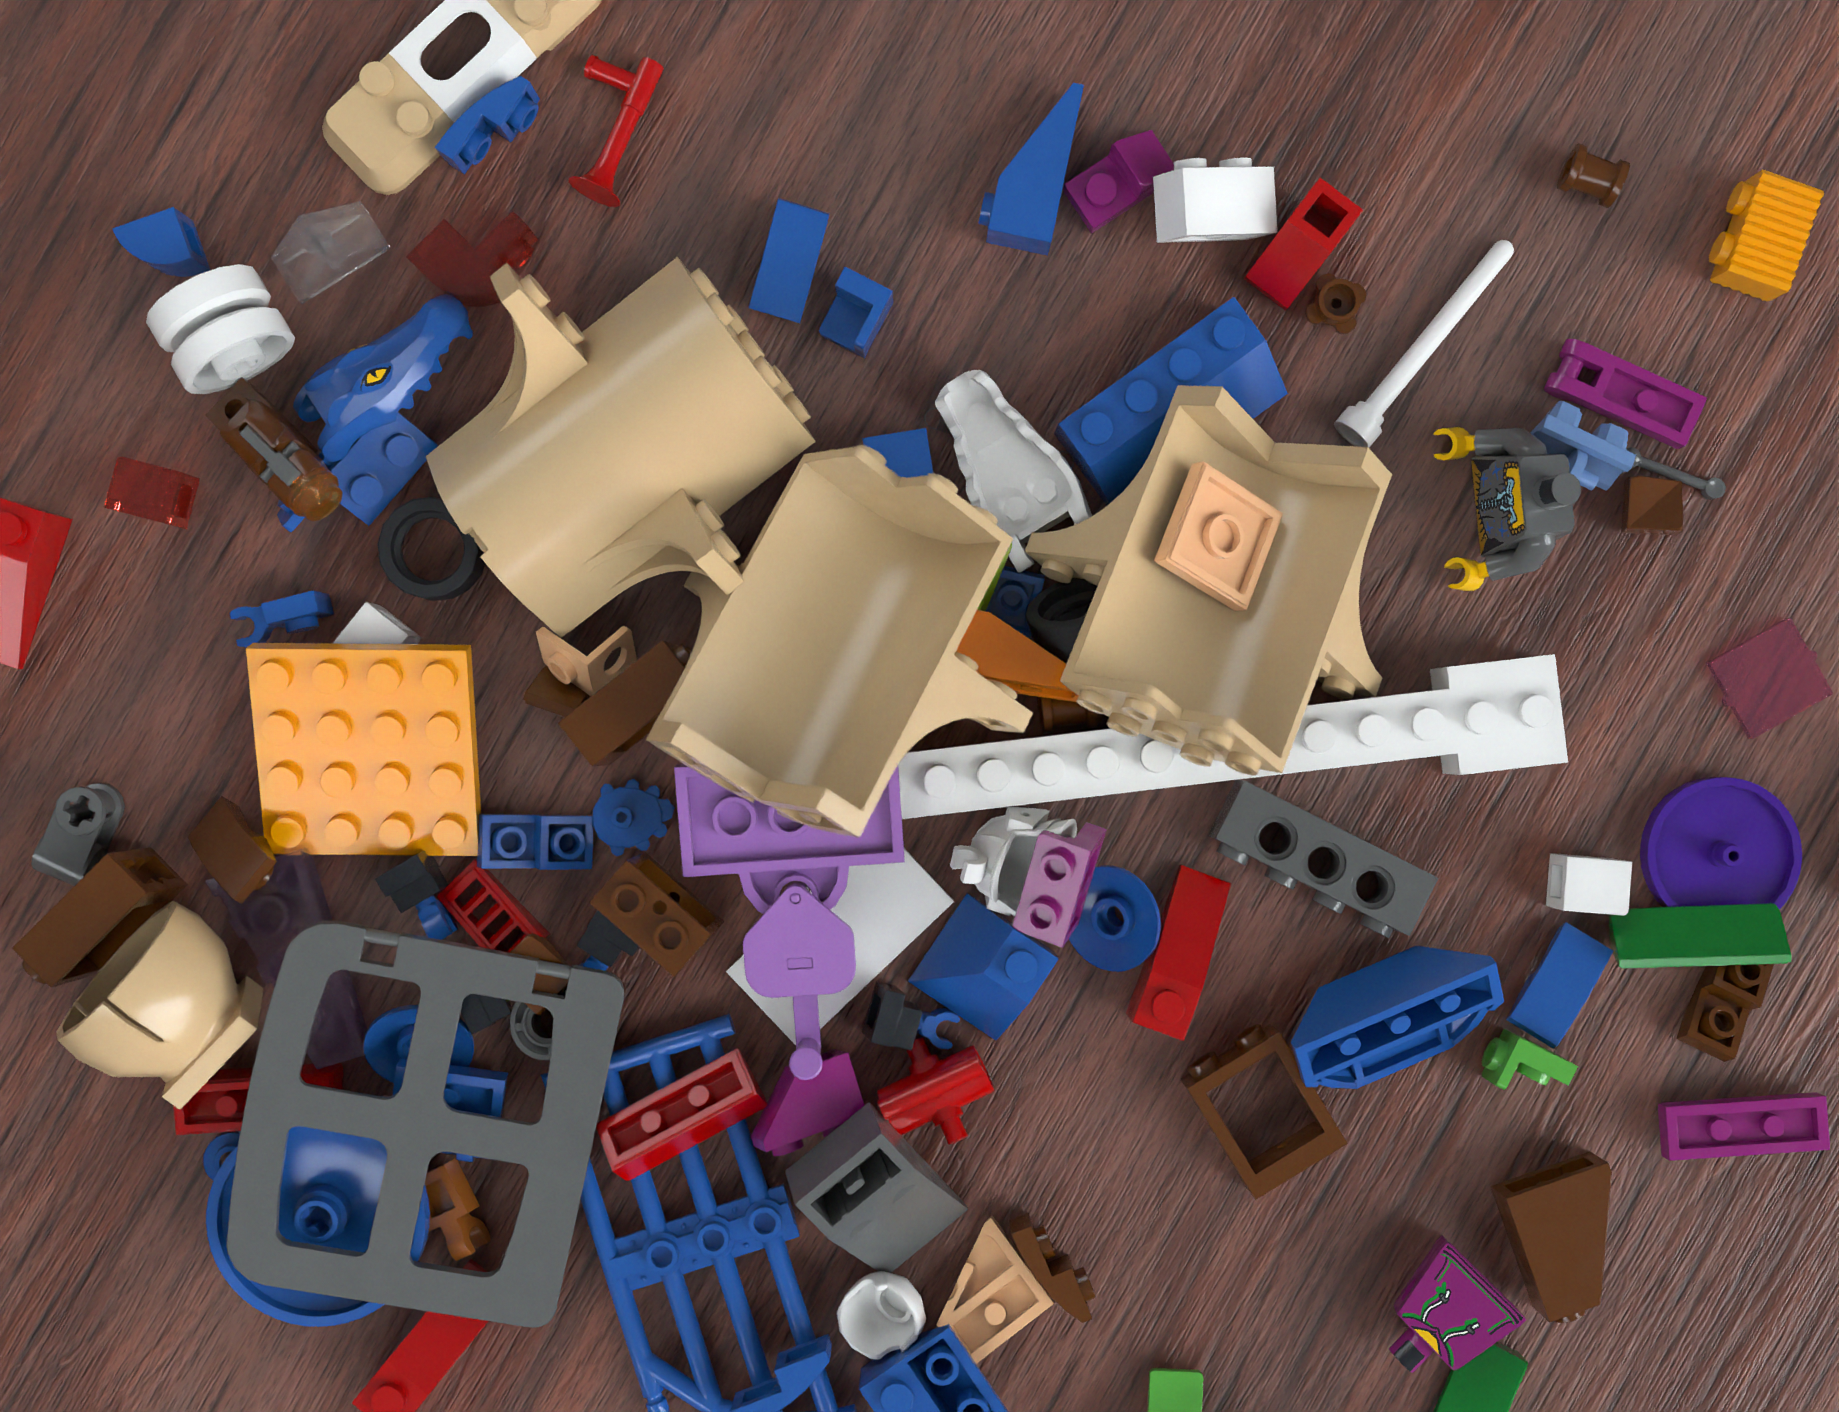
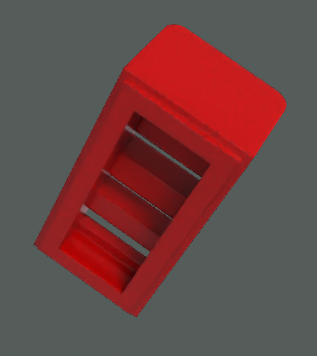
[437,859,550,953]

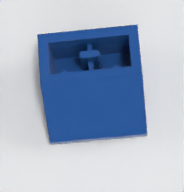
[859,1324,1009,1412]

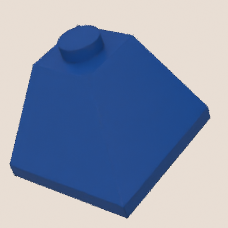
[908,893,1059,1041]

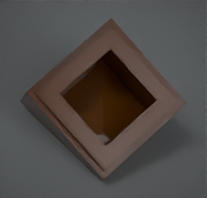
[1621,476,1684,535]

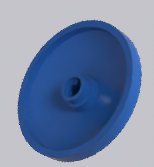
[206,1126,430,1327]

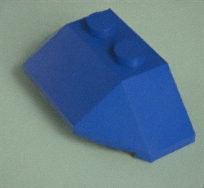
[1291,946,1504,1089]

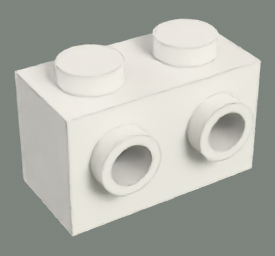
[1153,158,1277,243]

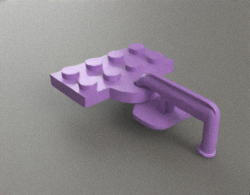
[674,764,905,1080]

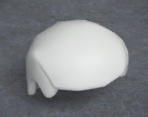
[837,1271,926,1360]

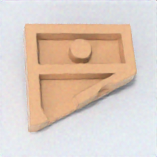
[936,1216,1055,1364]

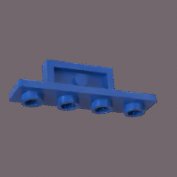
[277,389,438,532]

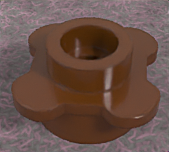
[1305,273,1366,334]

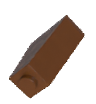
[1490,1151,1612,1323]

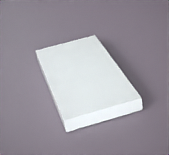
[726,848,954,1045]

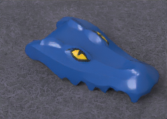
[293,294,473,462]

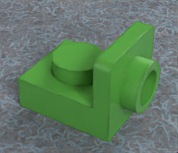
[1482,1028,1578,1090]

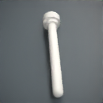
[1334,240,1514,447]

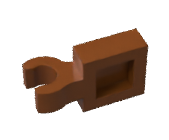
[425,1158,491,1261]

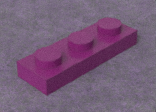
[1658,1092,1830,1161]

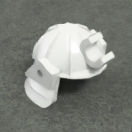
[950,806,1077,918]

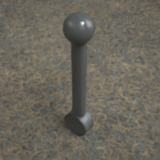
[1626,447,1726,500]

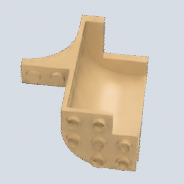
[426,257,816,638]
[1024,385,1392,775]
[646,445,1033,838]

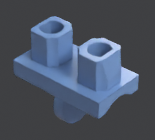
[1530,401,1636,491]

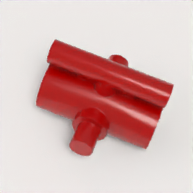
[877,1037,995,1145]

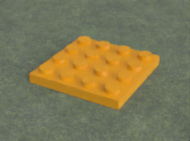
[246,643,481,856]

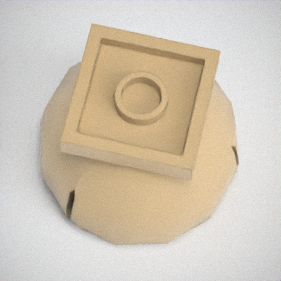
[56,901,264,1110]

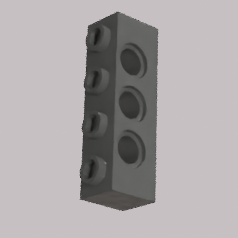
[1208,780,1439,938]

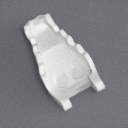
[935,370,1092,573]

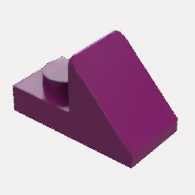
[1063,130,1174,234]

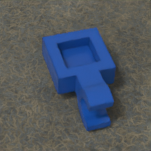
[229,590,335,648]

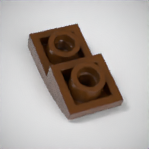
[188,796,277,904]
[1676,964,1774,1062]
[1009,1213,1096,1323]

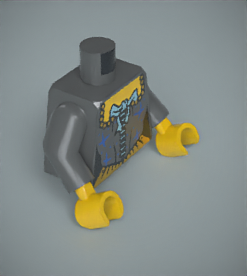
[1433,427,1581,591]

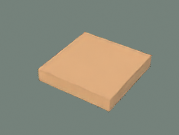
[1154,461,1283,611]

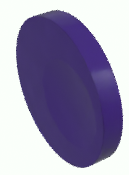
[1640,777,1802,910]

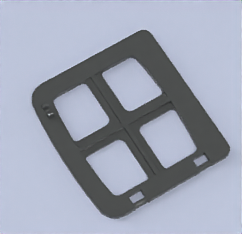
[227,921,624,1328]

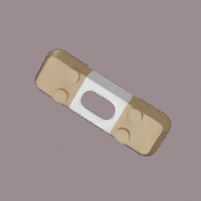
[322,0,602,195]

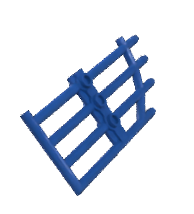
[541,1014,858,1412]

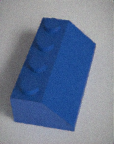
[1054,297,1288,506]

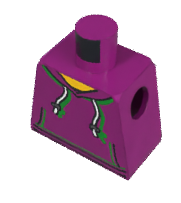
[1388,1235,1526,1373]

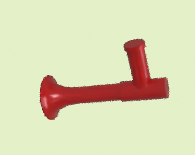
[569,55,664,207]

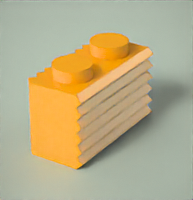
[1709,169,1824,301]

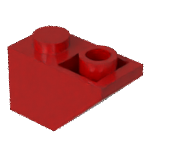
[1244,177,1363,311]

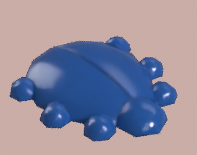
[592,779,675,856]

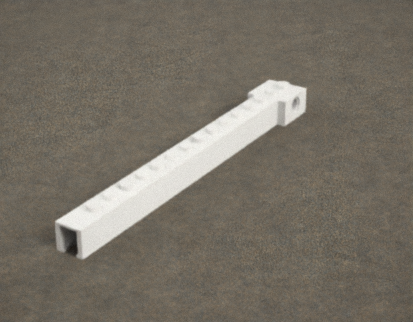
[898,654,1568,819]

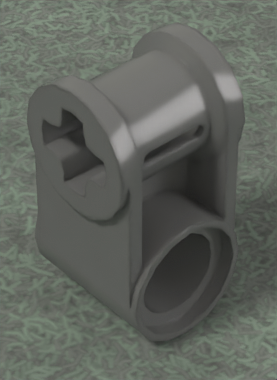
[31,783,125,886]

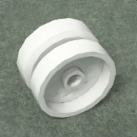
[146,264,295,394]

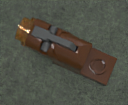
[205,377,343,521]

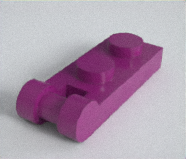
[1544,339,1707,449]

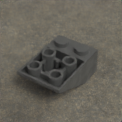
[785,1102,968,1273]

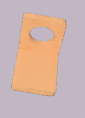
[536,626,637,696]

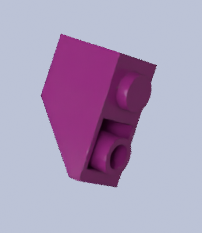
[751,1049,865,1156]

